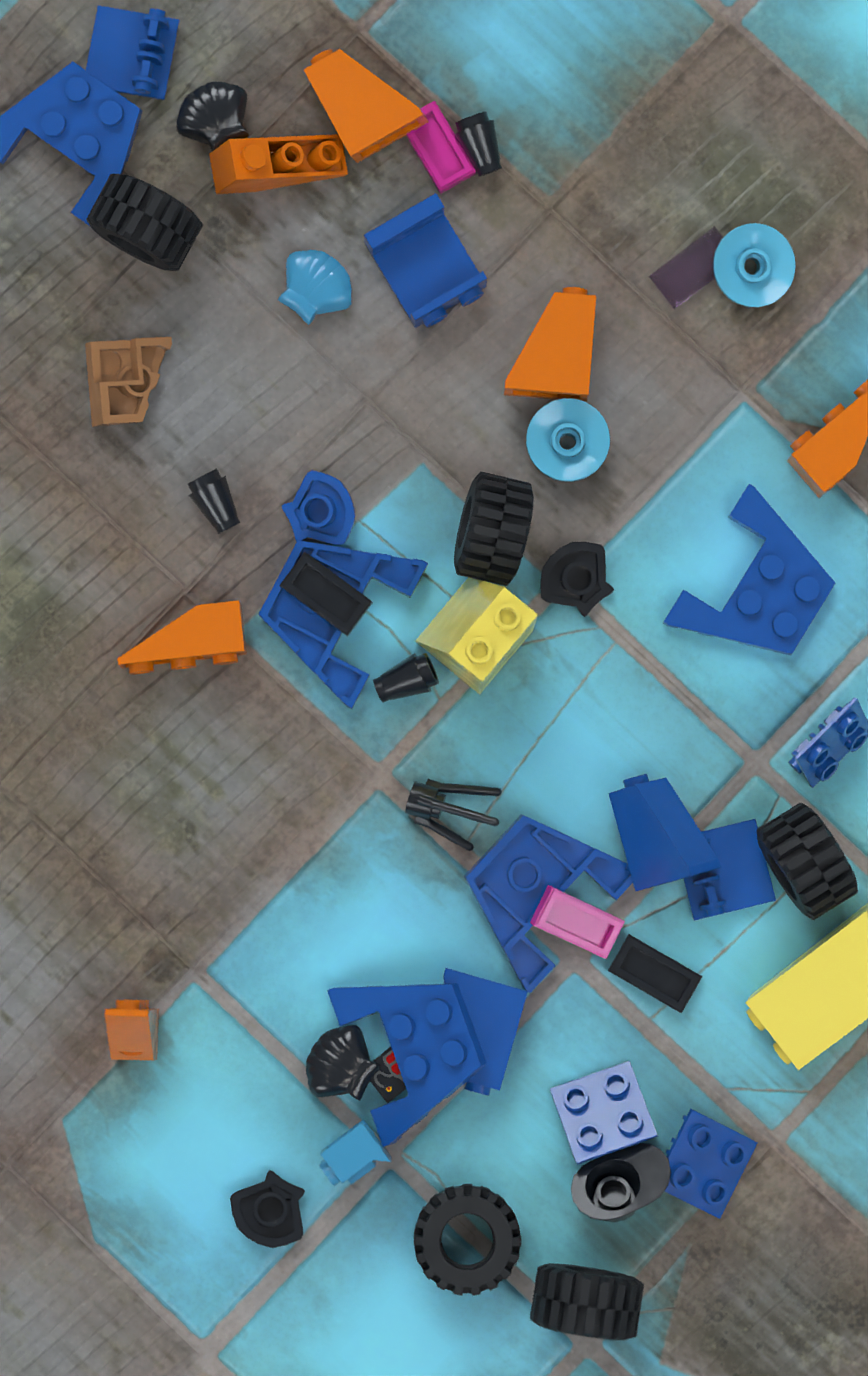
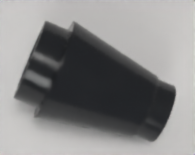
[455,111,502,177]
[187,468,240,534]
[373,653,439,703]

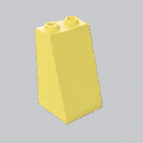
[415,577,538,695]
[745,903,868,1070]

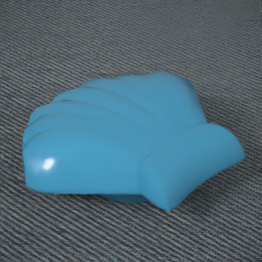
[278,250,352,325]

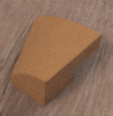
[85,337,172,427]

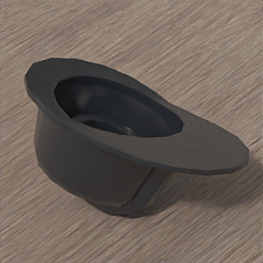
[571,1143,671,1222]

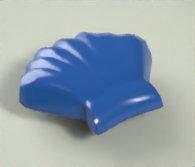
[281,470,356,545]

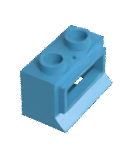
[319,1119,392,1186]

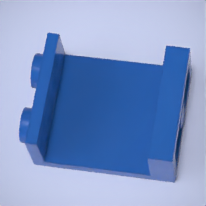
[364,193,487,328]

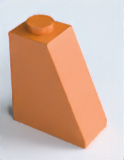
[303,49,429,163]
[504,287,596,402]

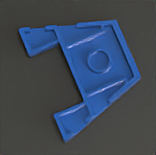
[0,61,143,227]
[663,484,835,655]
[259,540,428,709]
[464,814,633,993]
[327,983,487,1147]

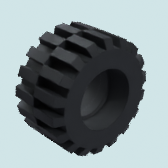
[86,173,203,271]
[454,471,534,586]
[757,802,858,920]
[414,1184,521,1296]
[530,1263,644,1340]

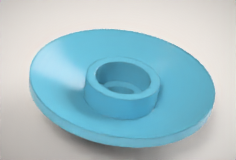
[713,223,795,307]
[526,398,610,482]

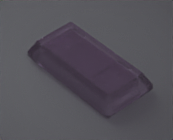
[649,226,723,309]

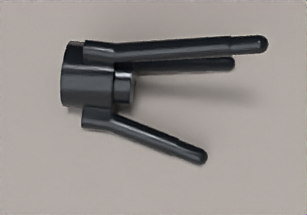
[405,779,502,851]

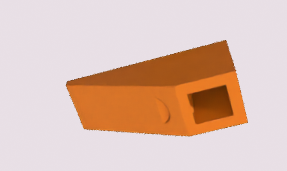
[209,134,348,194]
[787,380,868,498]
[117,600,247,674]
[105,999,159,1061]

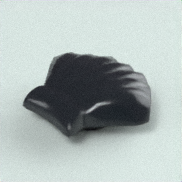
[176,82,249,151]
[540,542,615,617]
[306,1025,381,1101]
[230,1170,305,1248]

